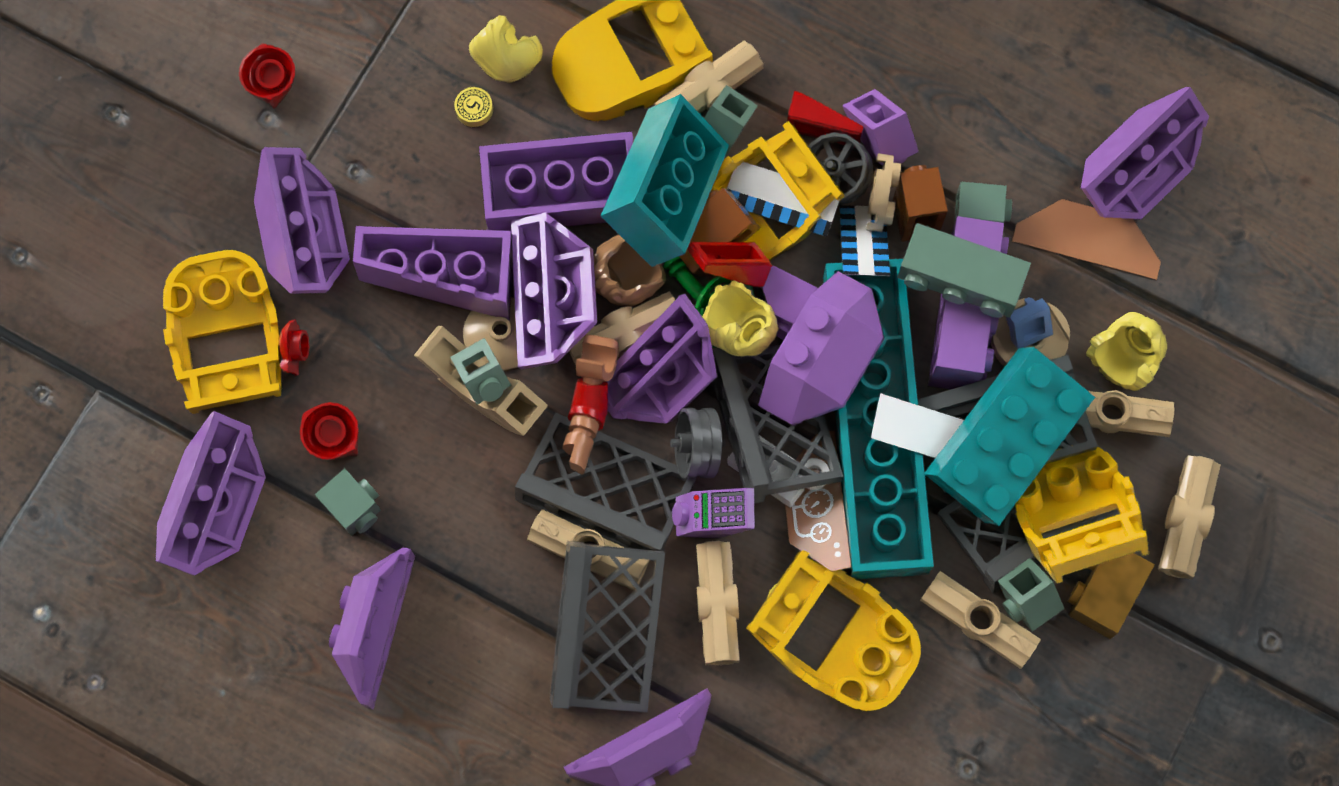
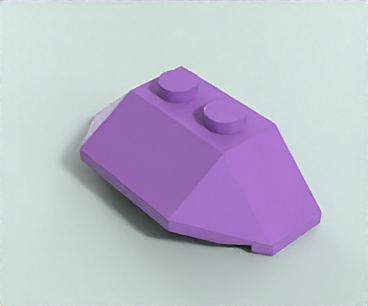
[1081,87,1209,219]
[254,147,350,294]
[511,213,597,369]
[758,271,884,426]
[606,294,717,424]
[156,411,266,575]
[329,547,415,710]
[564,688,711,786]

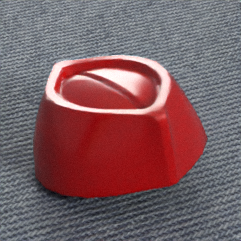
[239,43,295,109]
[300,402,359,460]

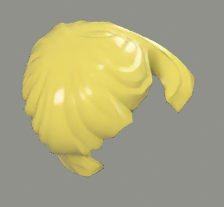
[469,15,543,83]
[702,280,779,357]
[1086,312,1167,391]

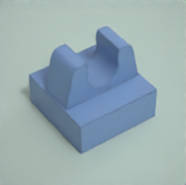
[1006,297,1053,349]

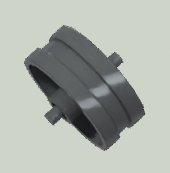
[808,132,874,205]
[670,408,726,478]

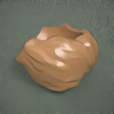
[594,234,666,307]

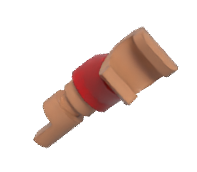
[563,334,619,475]

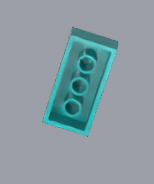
[601,94,729,267]
[924,347,1095,526]

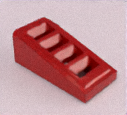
[787,91,864,148]
[687,242,772,287]

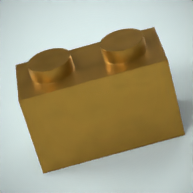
[1067,553,1155,639]

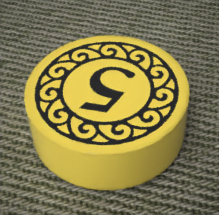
[455,87,493,127]

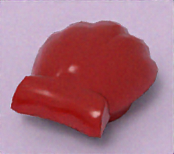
[279,319,310,376]

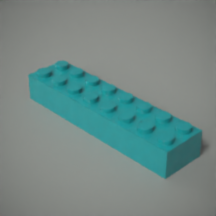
[823,259,934,579]

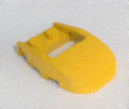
[551,0,713,121]
[711,121,845,261]
[163,250,282,414]
[1015,445,1149,584]
[746,550,921,711]

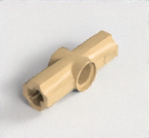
[654,40,764,114]
[569,291,675,365]
[1086,390,1175,437]
[1158,455,1221,579]
[527,509,649,591]
[696,541,740,666]
[920,571,1041,669]

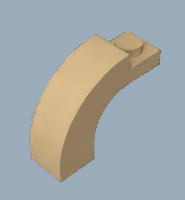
[414,326,548,436]

